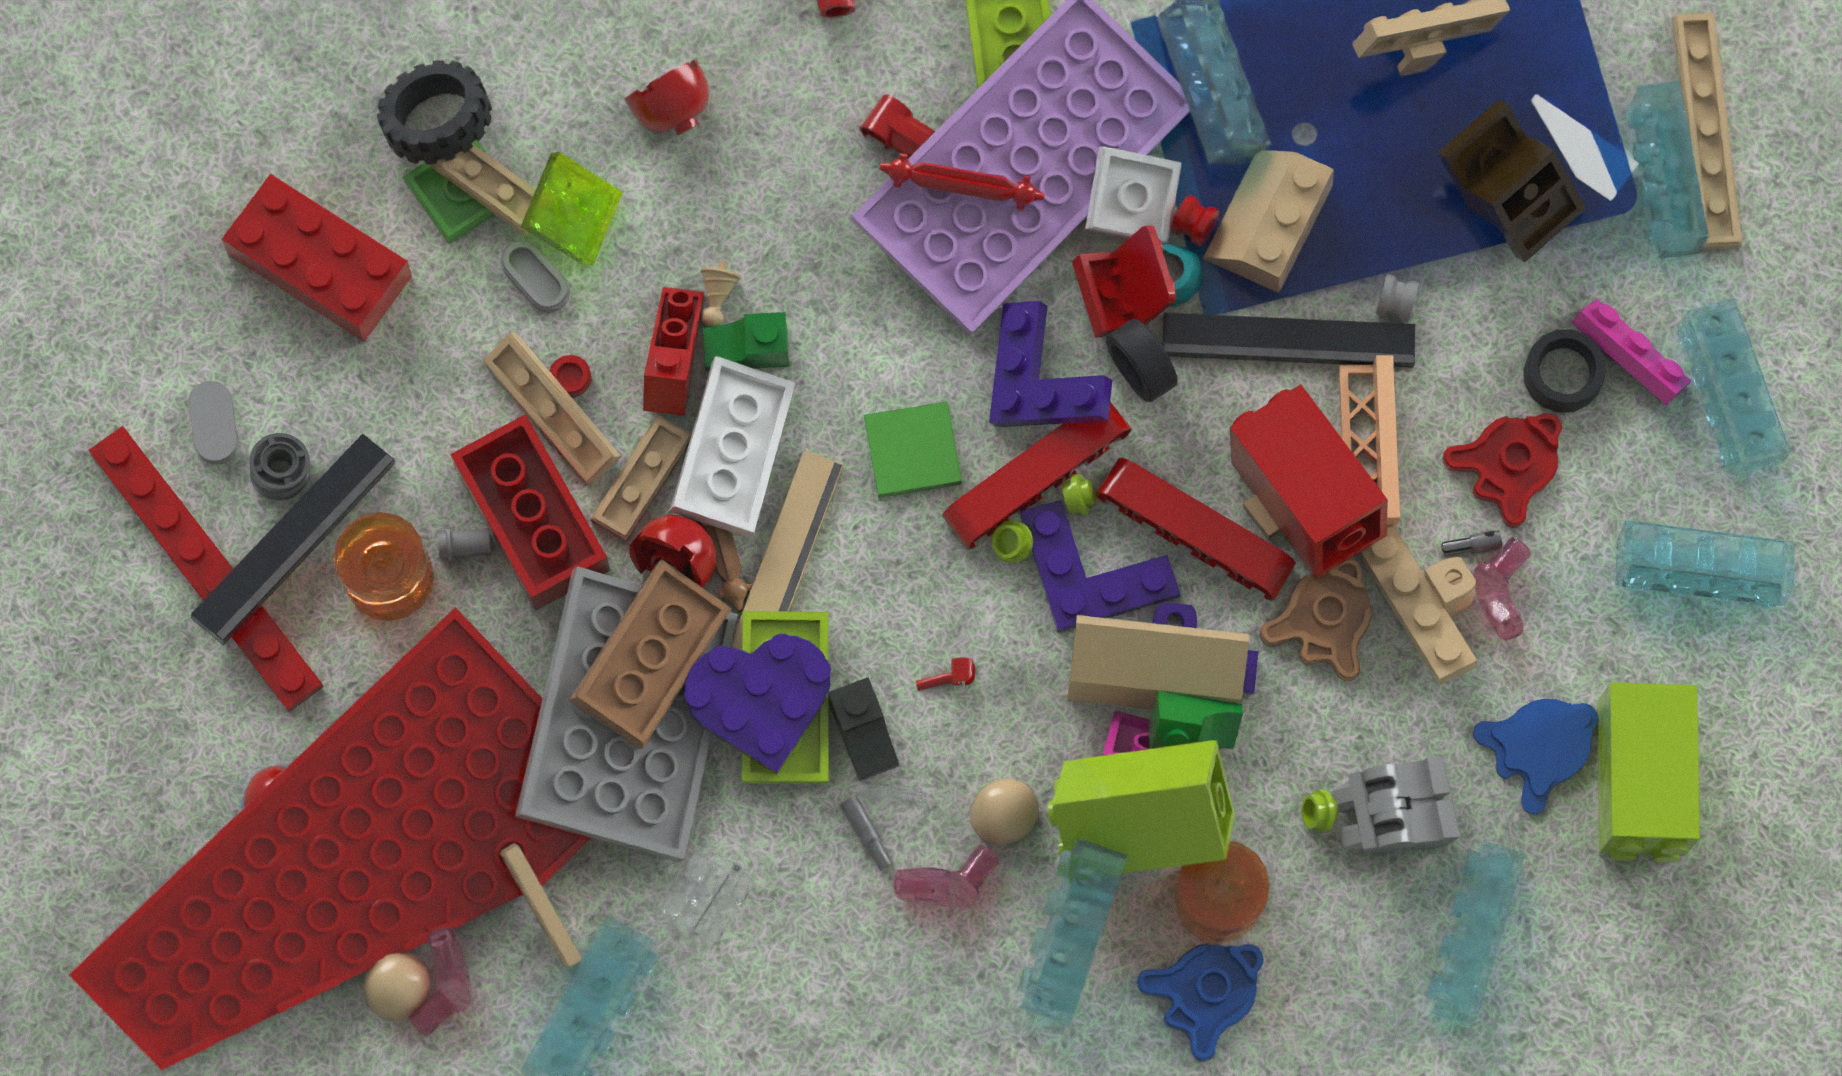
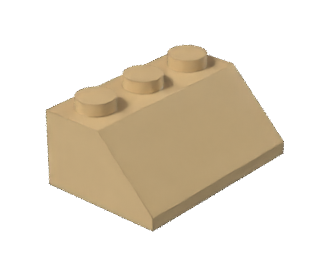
[1204,150,1334,293]

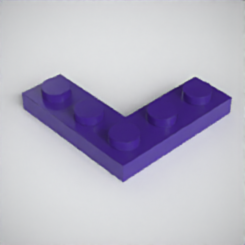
[989,301,1113,427]
[1020,500,1180,632]

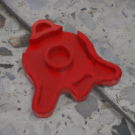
[1442,413,1562,528]

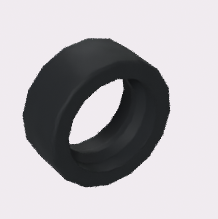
[1106,319,1178,402]
[1523,329,1607,413]

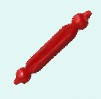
[879,153,1045,210]

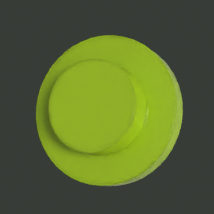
[1062,473,1097,516]
[991,521,1033,563]
[1301,789,1339,833]

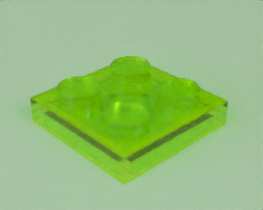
[520,152,623,266]

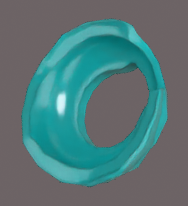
[1163,244,1203,307]

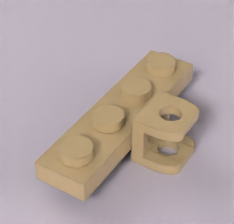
[1352,0,1510,76]
[1358,525,1477,686]

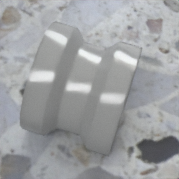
[1376,274,1419,323]

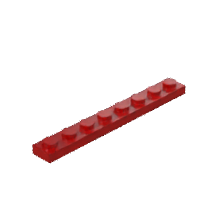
[88,425,324,712]

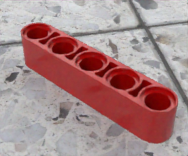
[942,401,1132,550]
[1096,458,1296,601]

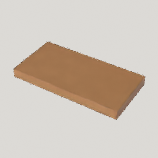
[569,559,732,750]

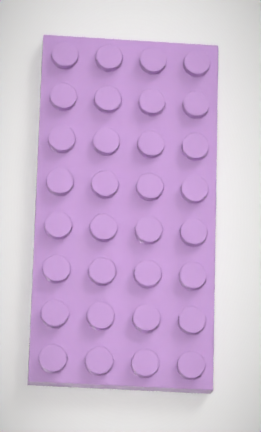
[850,0,1198,335]

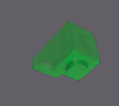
[703,312,789,371]
[1149,690,1243,749]

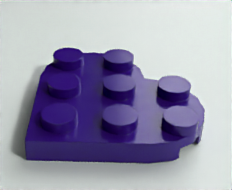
[685,634,831,775]

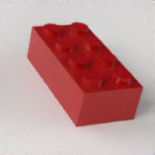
[221,173,412,342]
[450,414,610,611]

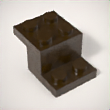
[1437,99,1586,262]

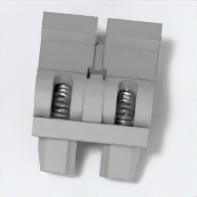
[1332,755,1460,854]

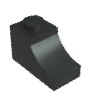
[828,677,899,781]

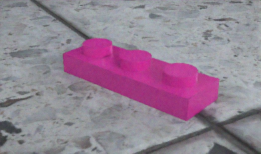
[1571,299,1691,406]

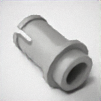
[437,528,491,562]

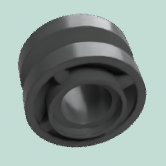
[250,433,310,500]

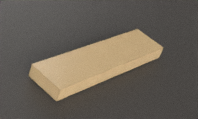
[483,332,621,485]

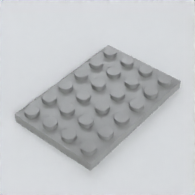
[515,566,738,862]

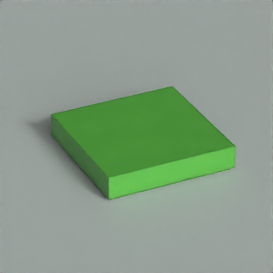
[403,140,495,244]
[864,401,962,498]

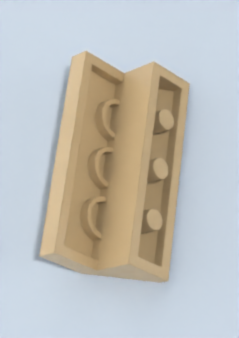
[1067,615,1250,709]

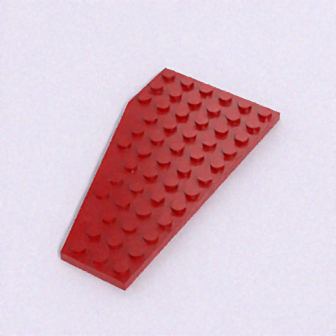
[68,607,591,1071]

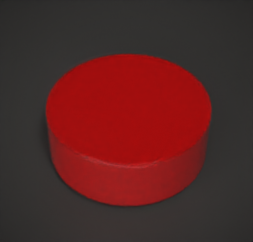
[549,355,592,398]

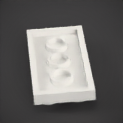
[670,356,795,538]

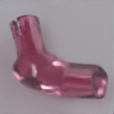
[1472,537,1532,641]
[894,844,1000,908]
[408,927,472,1037]

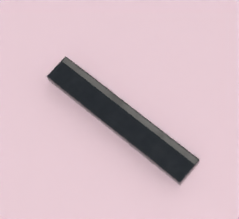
[1162,313,1415,368]
[190,433,395,646]

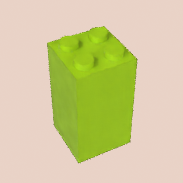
[1597,682,1700,863]
[1048,740,1235,880]

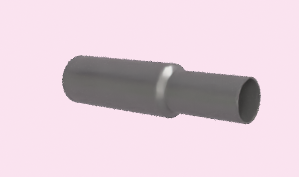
[840,795,893,871]

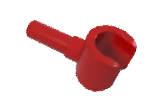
[915,657,975,691]

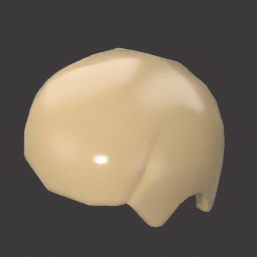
[970,778,1039,846]
[363,951,431,1021]

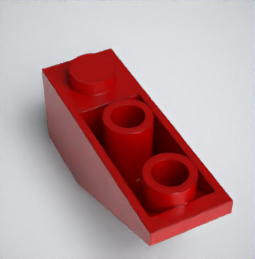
[643,287,704,416]

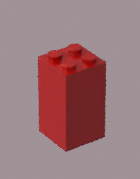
[1229,384,1388,579]

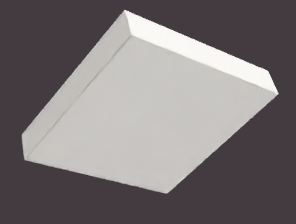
[1085,146,1182,245]

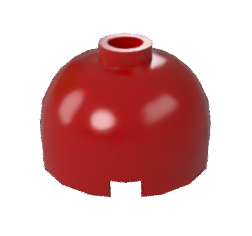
[624,59,709,136]
[629,514,716,588]

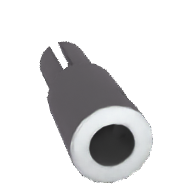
[1441,530,1502,556]

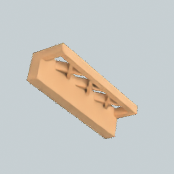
[1339,355,1400,528]

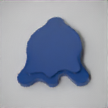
[1473,699,1598,815]
[1137,943,1264,1062]

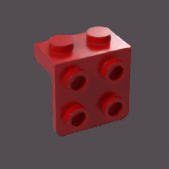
[1071,225,1176,338]

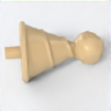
[701,261,741,327]

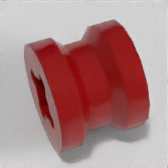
[1170,195,1220,247]

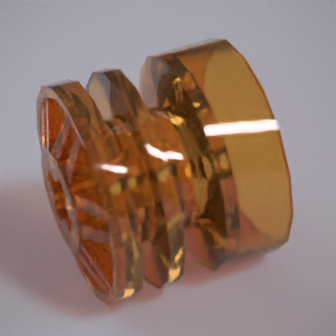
[333,512,434,621]
[1173,841,1270,944]

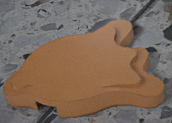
[1259,558,1372,681]

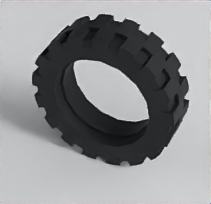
[377,60,492,165]

